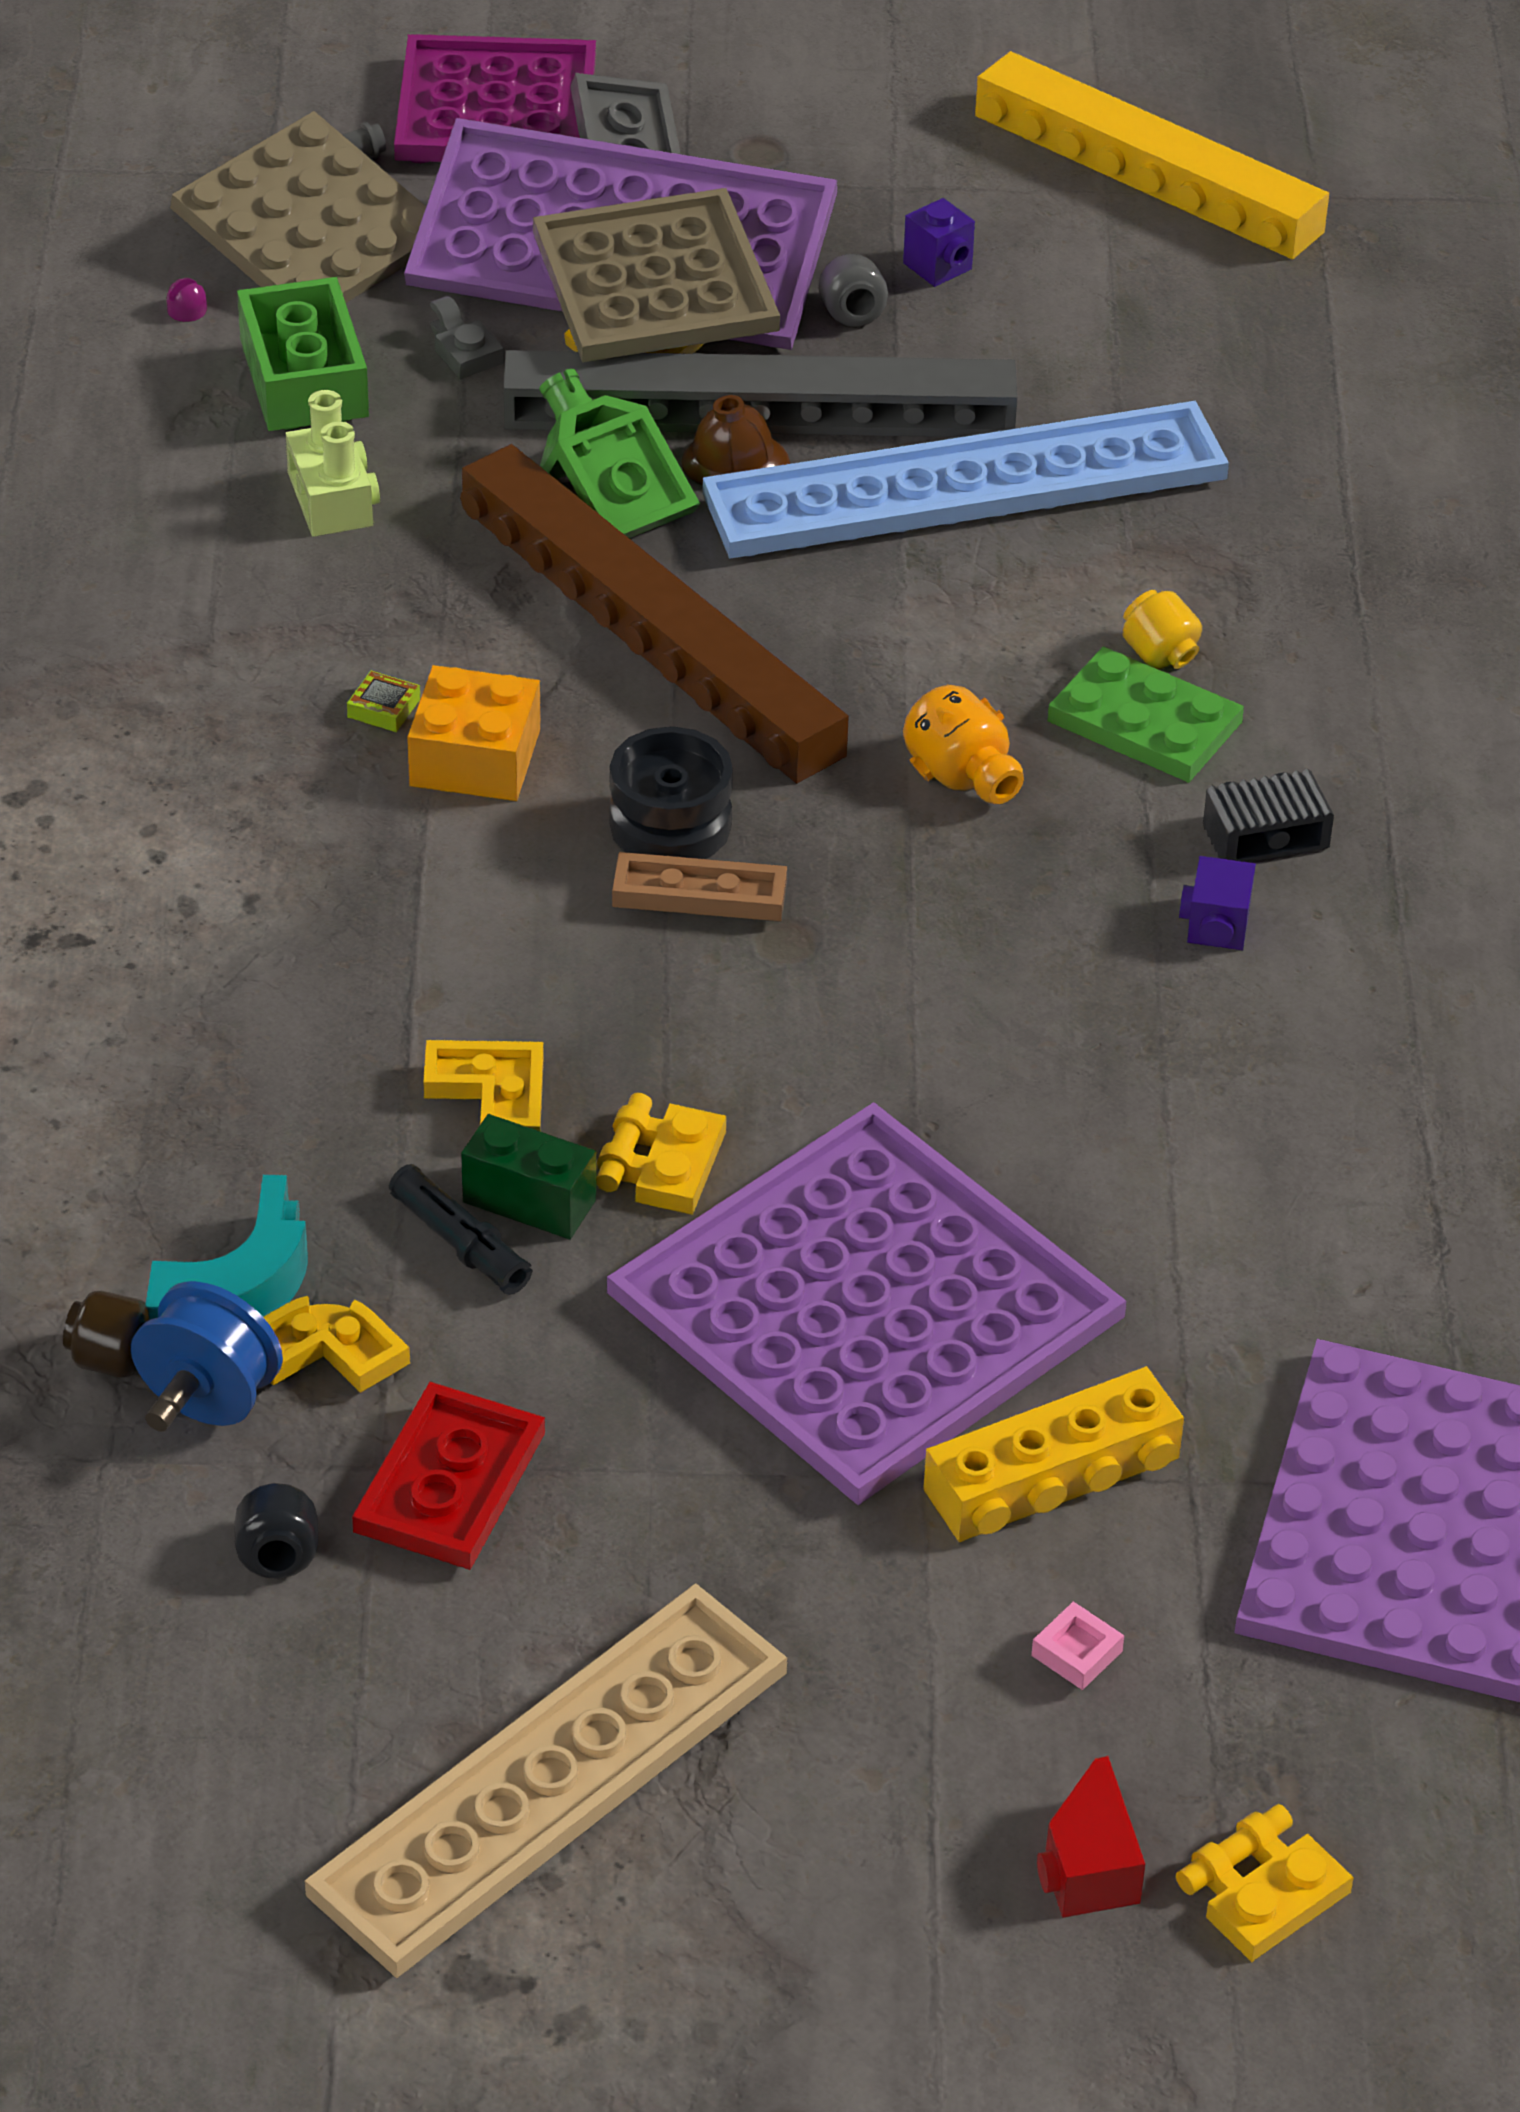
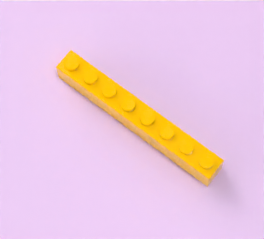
[975,51,1329,260]

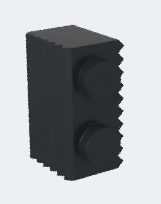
[1203,768,1334,862]

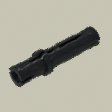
[389,1164,533,1295]

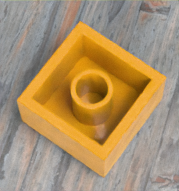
[407,665,541,801]

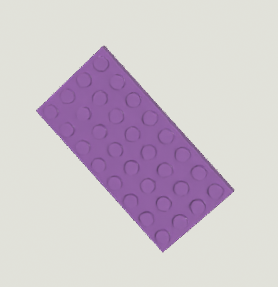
[404,118,837,350]

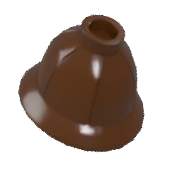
[681,395,790,485]

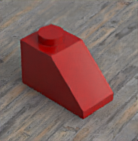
[1037,1756,1146,1918]

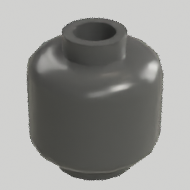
[818,254,888,327]

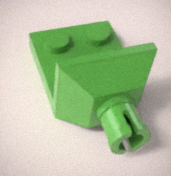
[539,369,700,538]

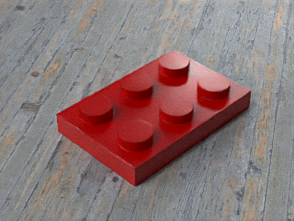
[352,1381,545,1570]

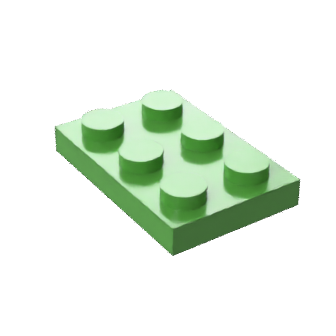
[1047,646,1244,783]

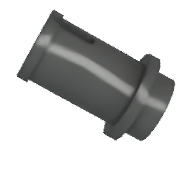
[342,122,386,160]

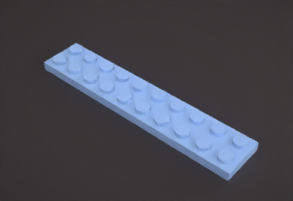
[702,401,1229,559]

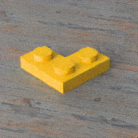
[423,1040,544,1132]

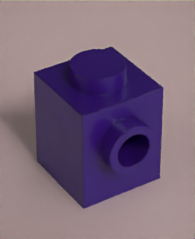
[903,198,975,287]
[1179,856,1256,950]

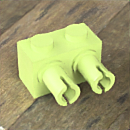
[286,390,380,537]

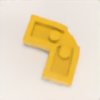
[263,1296,410,1393]

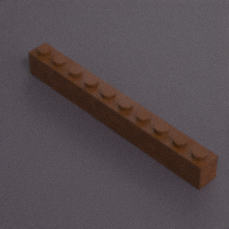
[460,444,849,784]

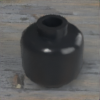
[234,1483,319,1579]

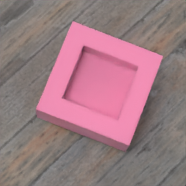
[1031,1601,1124,1690]

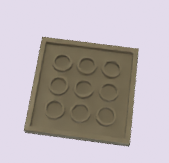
[170,111,426,303]
[533,188,780,362]

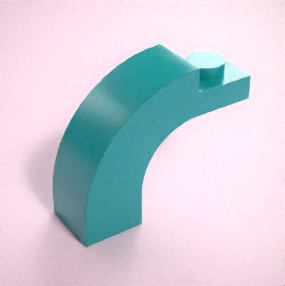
[145,1174,308,1320]

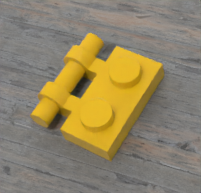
[596,1093,726,1215]
[1176,1804,1354,1962]

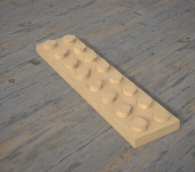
[305,1583,787,1978]

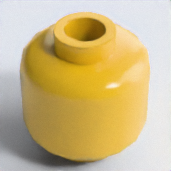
[1123,590,1202,669]

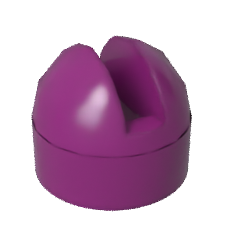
[166,277,207,322]

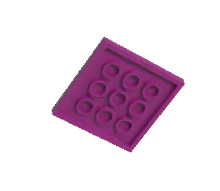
[394,34,596,163]

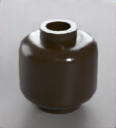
[63,1291,150,1377]

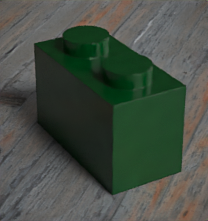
[461,1114,596,1240]

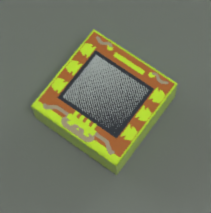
[347,671,420,732]

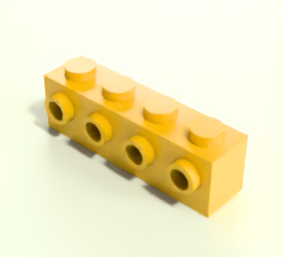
[923,1366,1184,1542]

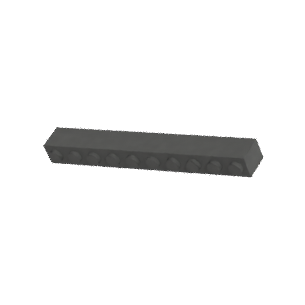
[504,350,1017,437]

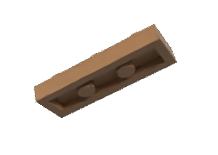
[612,852,787,921]

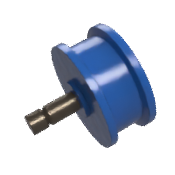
[131,1281,283,1432]

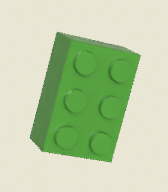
[237,277,369,431]

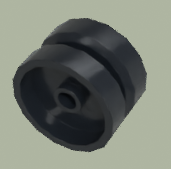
[609,726,733,859]

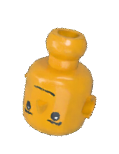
[903,684,1024,804]

